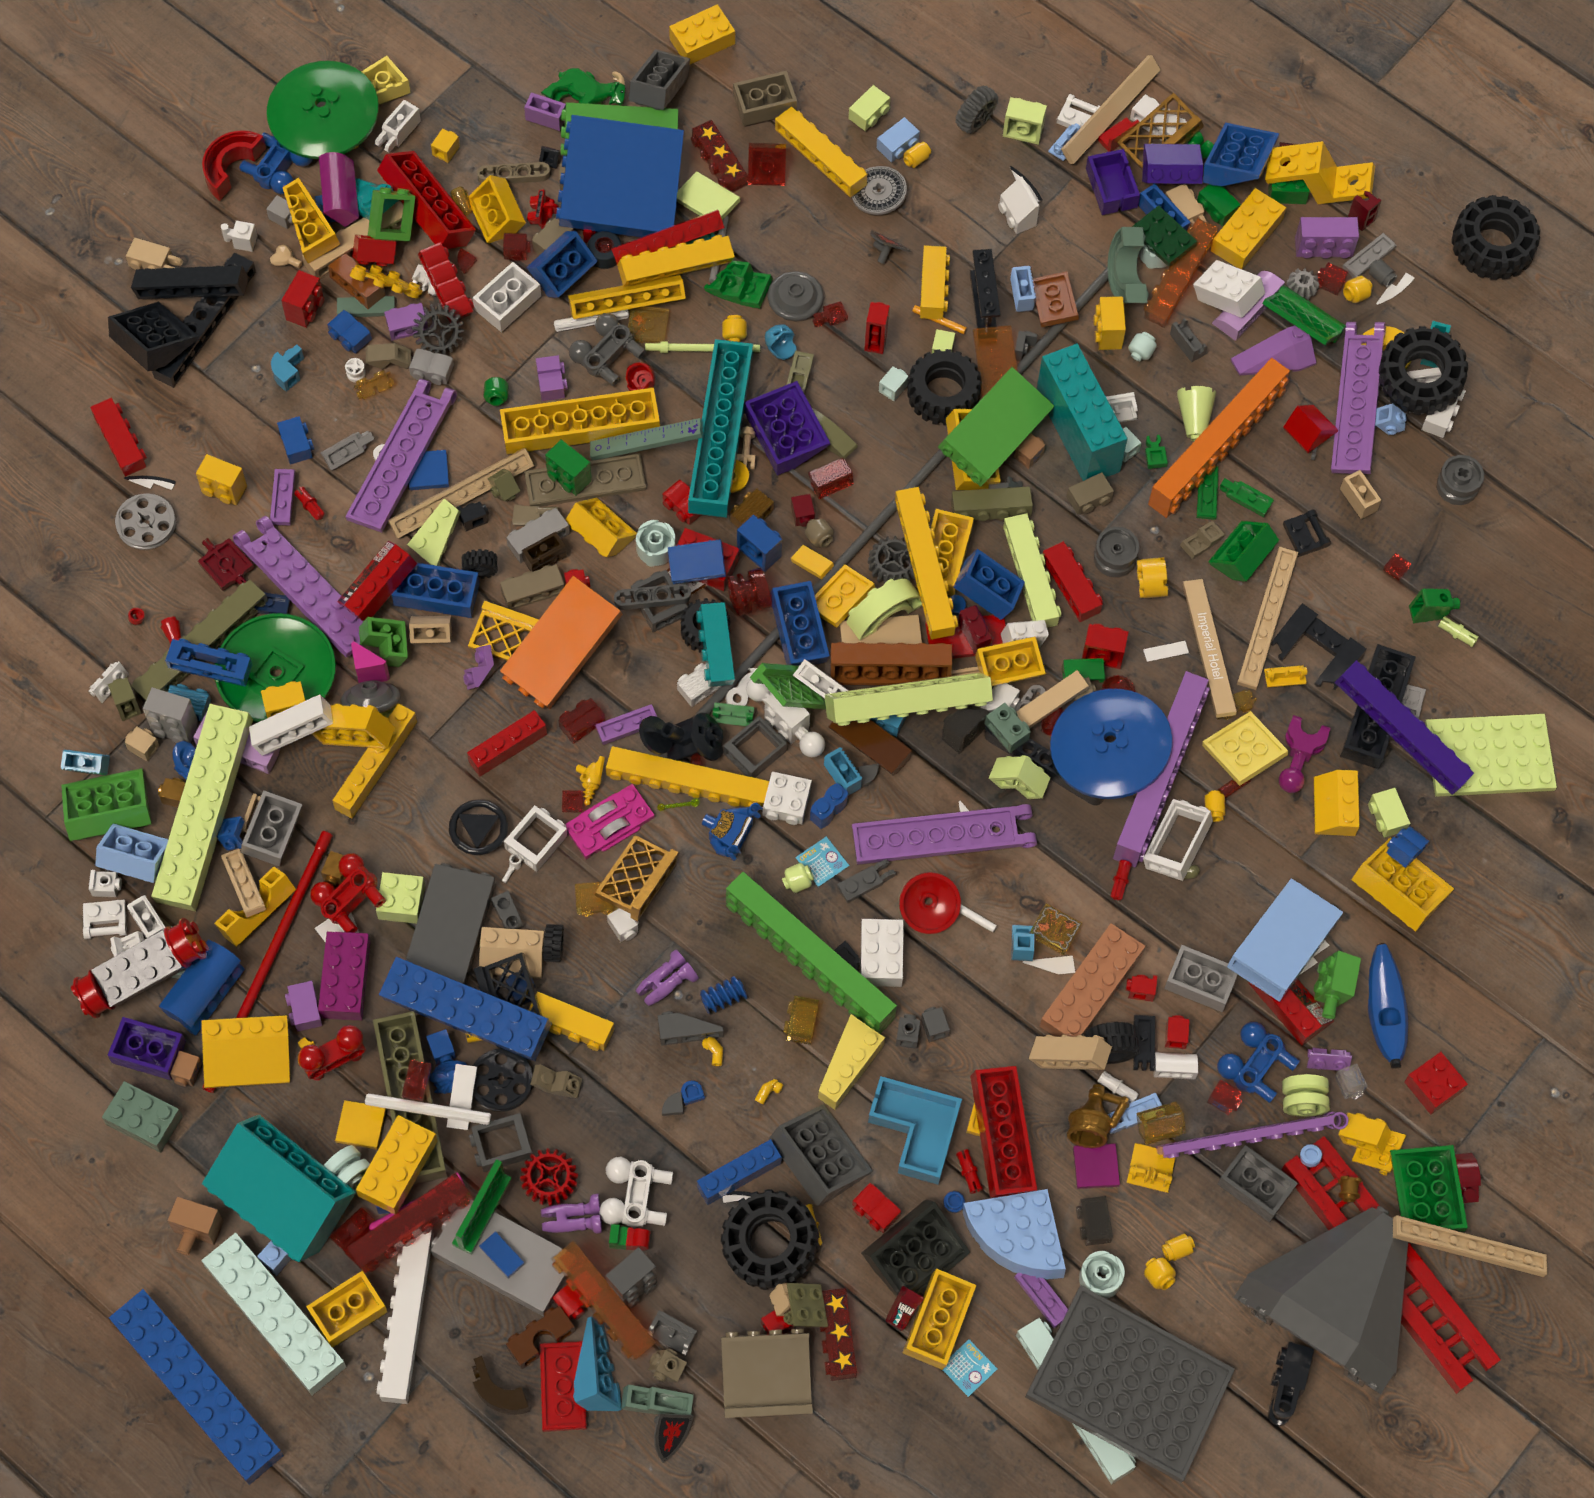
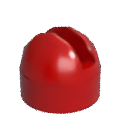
[128,608,145,625]

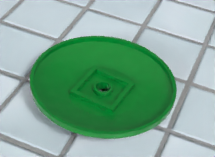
[266,61,379,159]
[215,613,336,723]

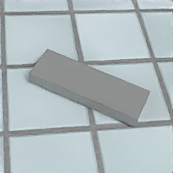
[1343,233,1397,278]

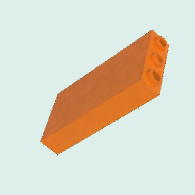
[500,576,623,709]

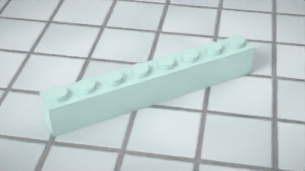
[1016,1318,1136,1485]

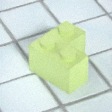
[989,755,1051,799]

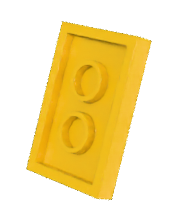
[815,565,875,628]

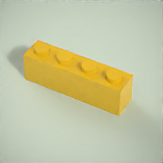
[920,245,950,320]
[528,991,614,1051]

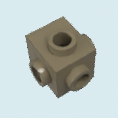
[648,1348,687,1382]

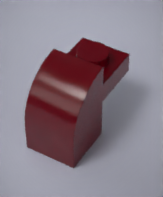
[1455,1153,1481,1203]

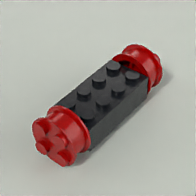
[71,918,209,1018]

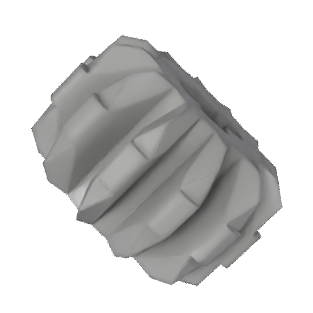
[1286,267,1319,300]

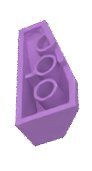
[1231,325,1316,376]

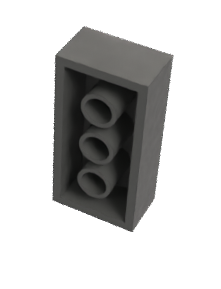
[629,49,690,110]

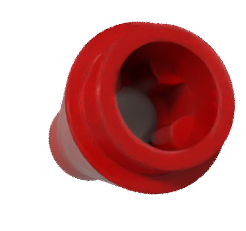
[160,616,181,644]

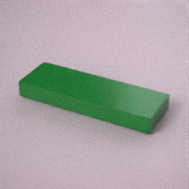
[1196,466,1219,520]

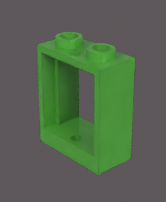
[368,187,415,241]

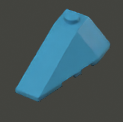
[573,1316,621,1411]

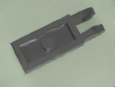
[837,859,896,903]

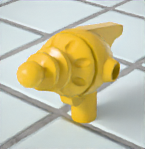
[576,756,605,806]

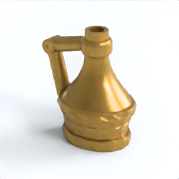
[1067,1084,1130,1148]

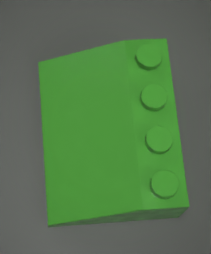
[61,768,151,841]

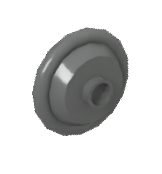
[767,271,824,321]
[340,680,401,713]

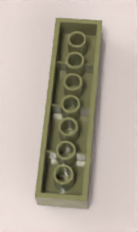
[373,1011,447,1185]

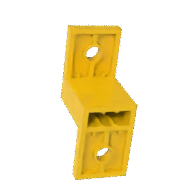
[1265,141,1375,204]

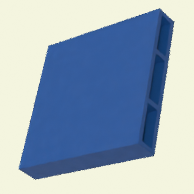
[556,115,684,237]

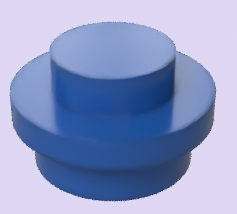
[943,1191,965,1213]

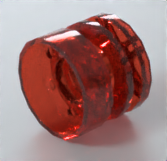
[727,567,772,616]

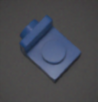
[217,816,245,850]

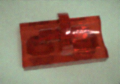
[401,1059,432,1101]

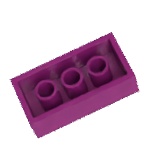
[318,931,371,1021]

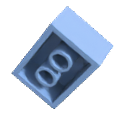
[95,824,168,883]

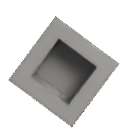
[266,195,294,229]

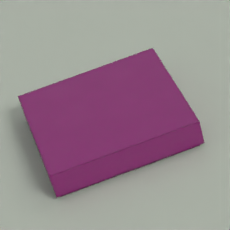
[1073,1144,1120,1189]

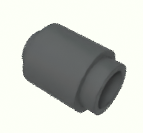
[1369,259,1397,287]

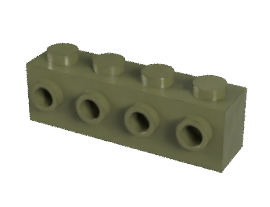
[951,487,1033,521]

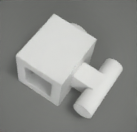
[221,221,257,252]

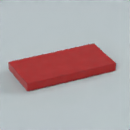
[925,615,1006,659]
[540,1341,587,1432]

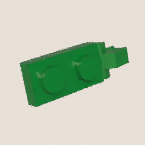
[1219,478,1274,518]

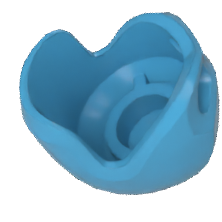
[765,324,796,360]

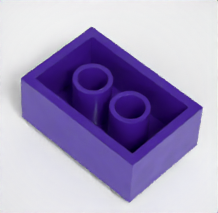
[108,1017,186,1080]

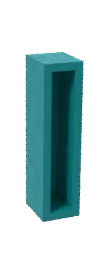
[696,602,735,687]

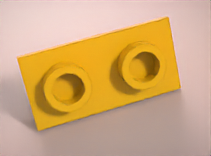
[1264,665,1307,688]

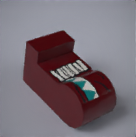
[886,1286,924,1331]

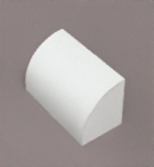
[1154,1052,1198,1079]

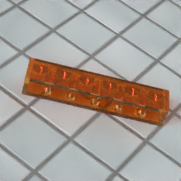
[1143,218,1218,328]
[551,1241,656,1360]

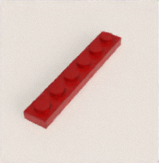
[611,209,725,267]

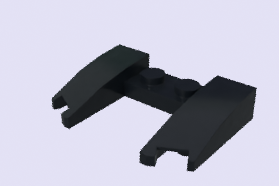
[1271,603,1367,690]

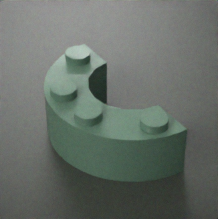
[1107,227,1149,303]

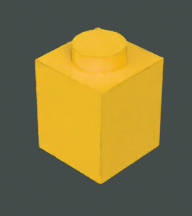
[431,128,460,163]

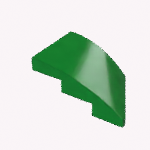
[704,261,773,309]

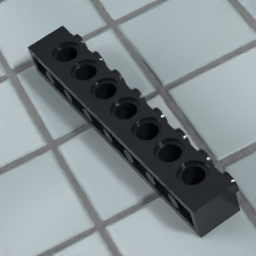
[152,252,256,388]

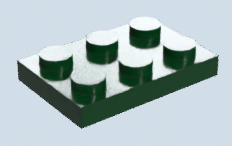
[1132,205,1197,267]

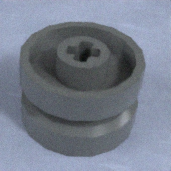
[1436,455,1484,505]
[1094,527,1139,577]

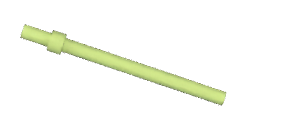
[645,341,760,353]

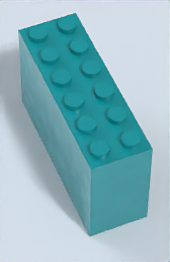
[1037,343,1128,481]
[202,1115,356,1262]

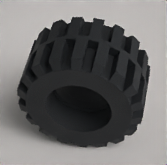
[681,598,730,653]
[1084,1022,1140,1064]

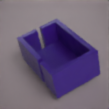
[1086,149,1140,215]

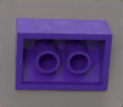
[1142,144,1203,184]

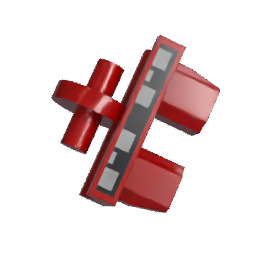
[527,189,559,229]

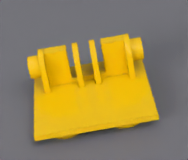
[1352,1130,1406,1176]
[1126,1143,1175,1193]

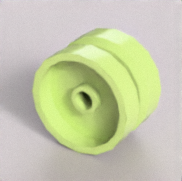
[1282,1074,1330,1117]

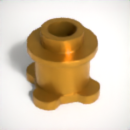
[1338,1176,1362,1202]

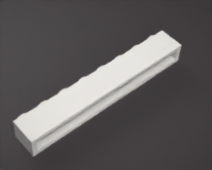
[377,1226,434,1404]

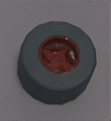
[588,231,621,269]

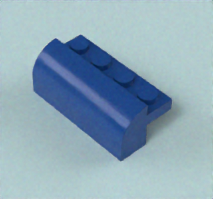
[159,939,245,1036]

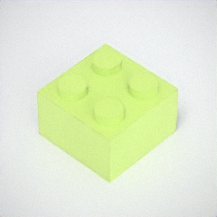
[1003,97,1047,145]
[376,872,425,924]

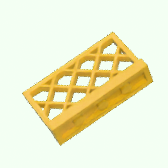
[468,601,539,661]

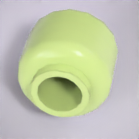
[782,863,814,893]

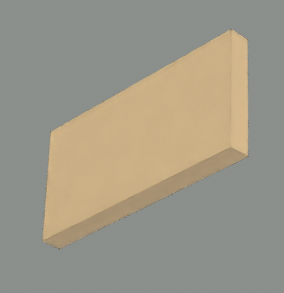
[840,615,922,644]

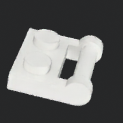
[1056,94,1100,128]
[83,900,127,939]

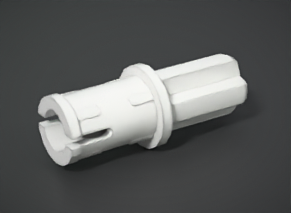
[1098,1071,1139,1102]

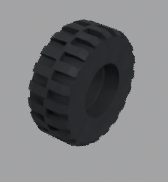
[1452,195,1540,280]
[1378,326,1468,415]
[721,1189,820,1290]

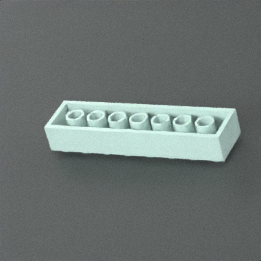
[201,1233,346,1395]

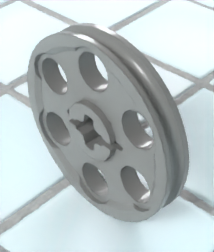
[115,494,176,550]

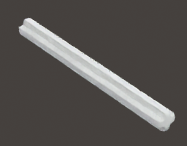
[365,1094,491,1125]

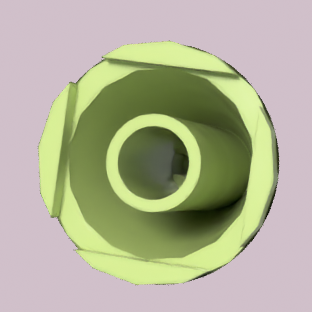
[1177,386,1216,441]

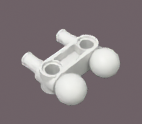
[599,1157,673,1228]

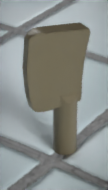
[512,504,559,526]

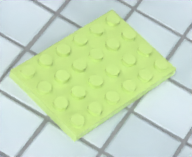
[1425,714,1557,797]

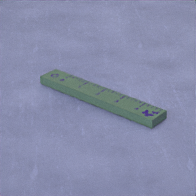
[590,418,703,460]

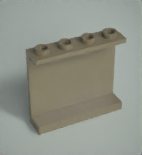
[721,1328,813,1418]

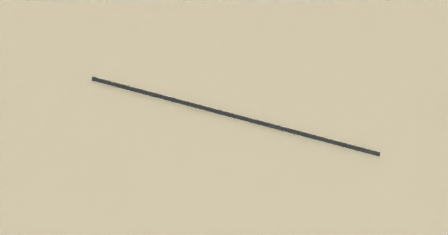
[695,268,1108,715]

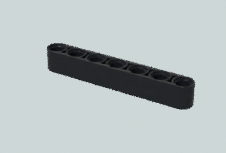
[984,725,1104,805]

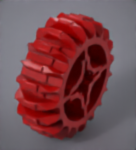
[520,1148,578,1206]

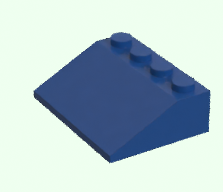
[1203,122,1279,186]

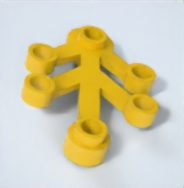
[350,265,423,298]

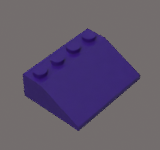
[744,381,830,475]

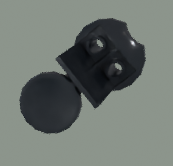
[639,712,724,761]

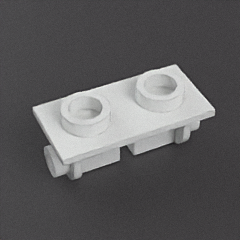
[88,661,129,703]

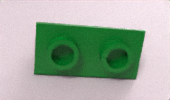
[712,702,754,726]

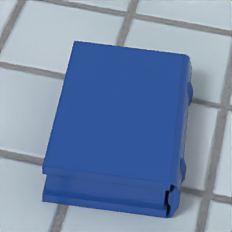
[668,539,726,584]

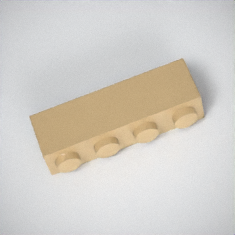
[1029,1035,1112,1070]

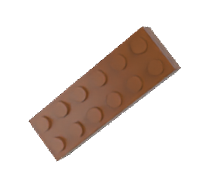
[830,642,952,685]

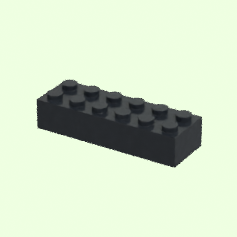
[1340,644,1416,769]

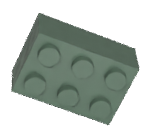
[102,1081,183,1153]

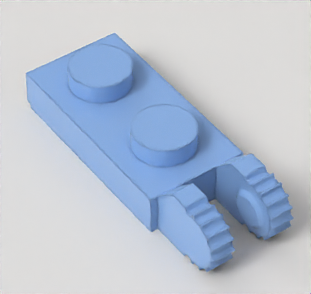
[1107,1093,1165,1134]

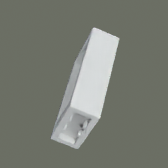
[1143,799,1213,881]

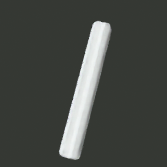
[554,309,629,332]

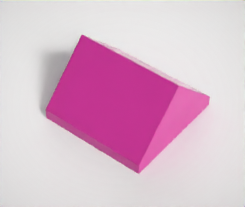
[351,641,390,683]

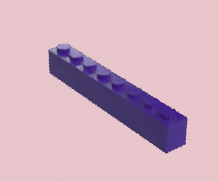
[1334,660,1474,795]

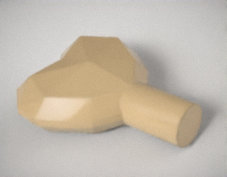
[270,245,302,268]

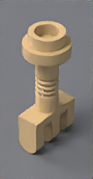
[736,427,755,469]

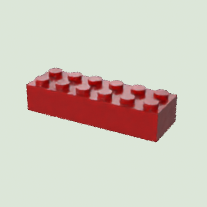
[377,151,476,249]
[970,1066,1037,1199]

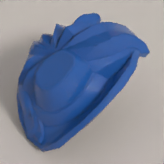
[173,741,196,780]
[429,1060,467,1094]

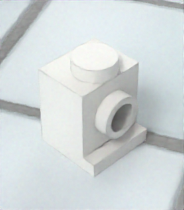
[89,870,122,897]

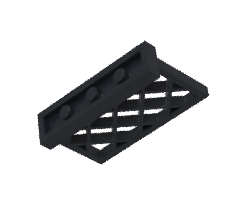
[474,952,542,1049]

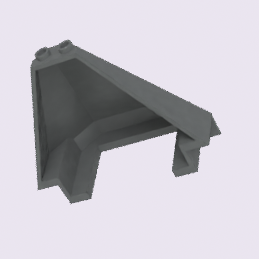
[1233,1206,1408,1394]

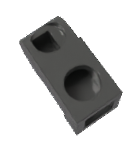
[491,891,523,929]

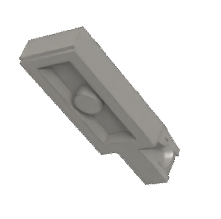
[321,430,374,470]

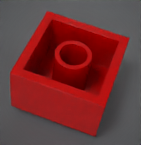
[281,270,324,328]
[1082,624,1128,669]
[1404,1052,1468,1115]

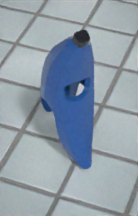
[1368,943,1408,1069]

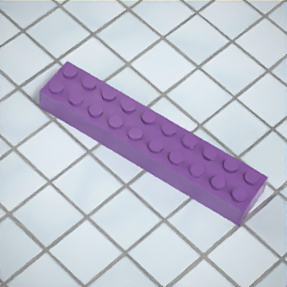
[1113,671,1210,868]

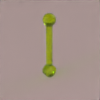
[657,798,699,811]

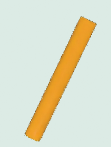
[912,305,967,334]

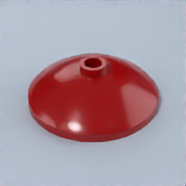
[899,872,961,934]

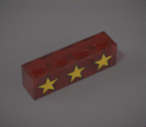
[691,120,748,193]
[819,1288,857,1381]

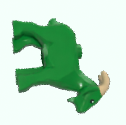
[541,68,626,106]

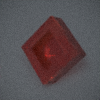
[1383,553,1411,581]
[562,790,583,812]

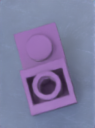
[463,645,494,690]

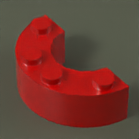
[202,130,266,201]

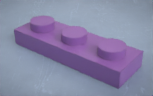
[270,469,295,525]
[595,704,657,745]
[1014,1273,1068,1328]

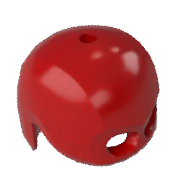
[626,362,656,391]

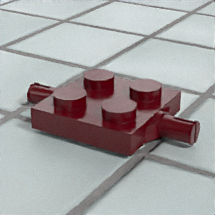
[198,538,254,591]

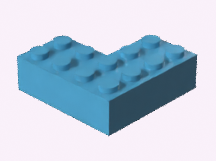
[868,1076,962,1185]

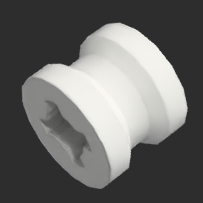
[345,358,366,382]

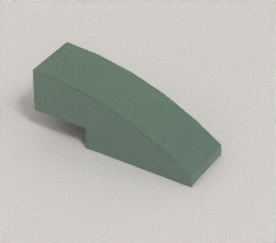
[621,1385,693,1415]

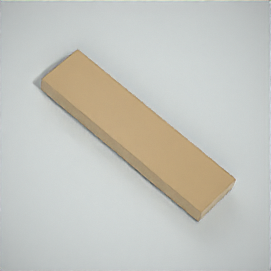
[1016,670,1089,728]
[221,848,266,917]

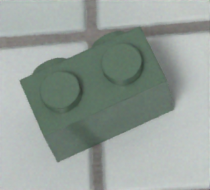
[985,703,1030,753]

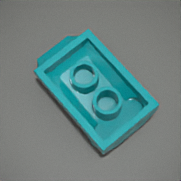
[355,178,399,220]

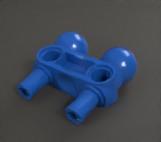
[240,132,313,195]
[1217,1022,1300,1103]

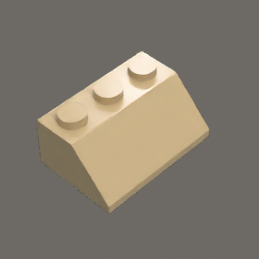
[479,927,545,978]

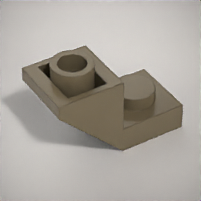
[366,343,411,369]
[530,1064,582,1099]

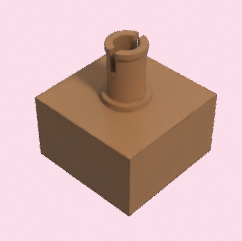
[168,1197,224,1256]

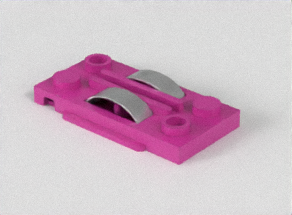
[565,784,655,859]

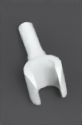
[502,854,522,883]

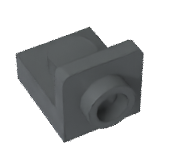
[1014,331,1038,361]

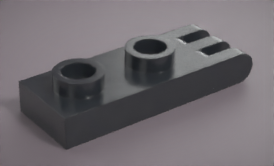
[1133,1015,1155,1071]

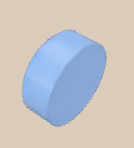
[1300,1144,1322,1167]

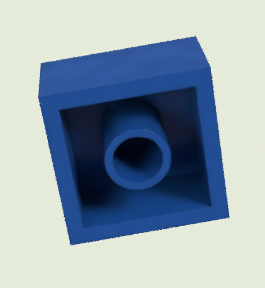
[737,515,782,572]

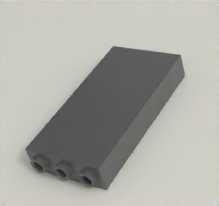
[406,863,496,985]

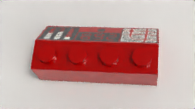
[337,541,417,622]
[1248,978,1334,1046]

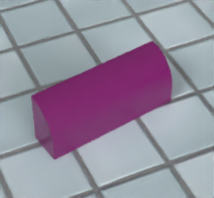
[319,152,359,227]

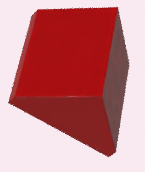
[1283,405,1338,453]

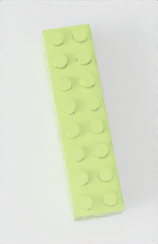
[824,672,993,726]

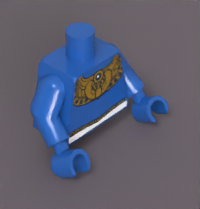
[702,803,763,861]

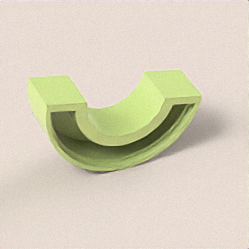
[846,579,922,640]

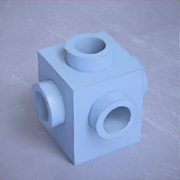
[1375,403,1406,435]

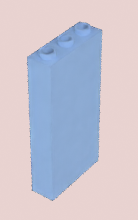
[1227,878,1343,1002]

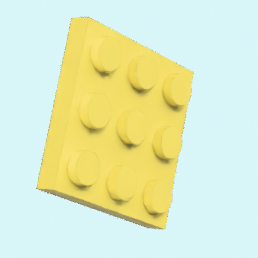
[1202,711,1288,786]

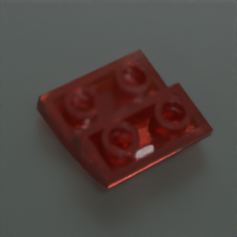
[329,1207,392,1270]

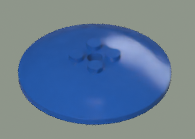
[1050,689,1172,799]

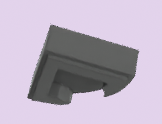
[858,764,878,788]
[662,1092,683,1116]

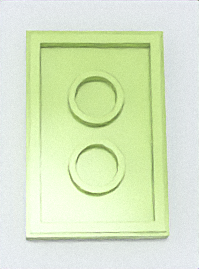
[677,171,740,220]

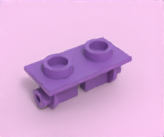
[1307,1047,1352,1071]

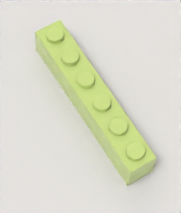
[1003,514,1061,627]

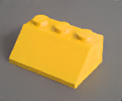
[467,175,526,243]
[565,497,637,557]
[975,636,1046,686]
[1313,770,1359,836]

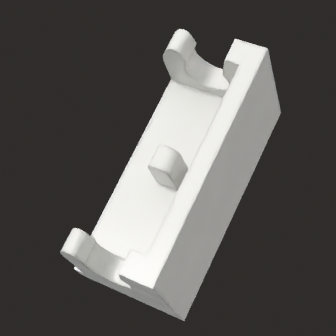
[1106,392,1138,423]

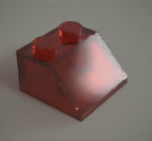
[748,143,786,186]

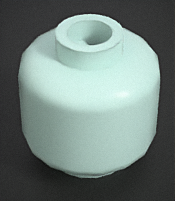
[1128,332,1157,362]

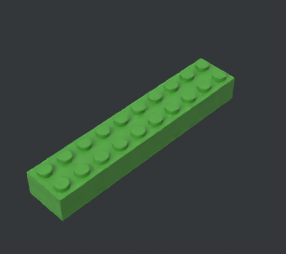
[726,872,897,1034]

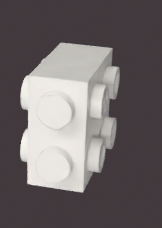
[763,772,812,825]

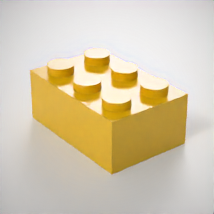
[669,4,735,65]
[306,1271,387,1348]

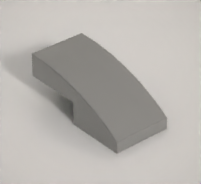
[1401,684,1426,719]

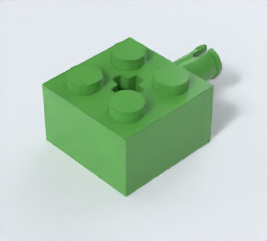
[1314,951,1361,1019]

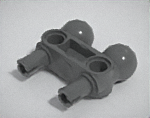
[569,313,646,386]

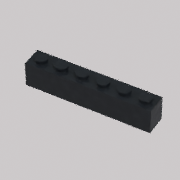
[131,265,249,299]

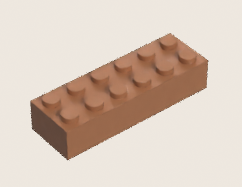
[1039,923,1145,1037]

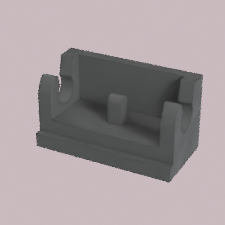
[1170,318,1208,362]
[648,1310,697,1356]

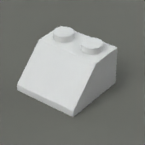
[998,177,1039,234]

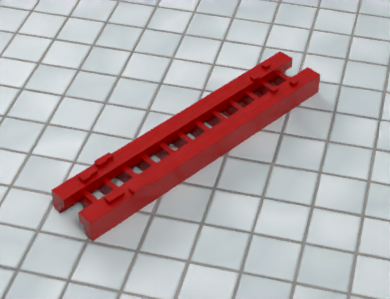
[1282,1136,1501,1394]

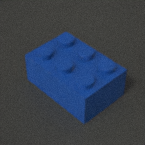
[526,231,597,298]
[953,549,1025,620]

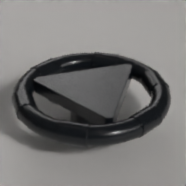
[449,799,508,855]

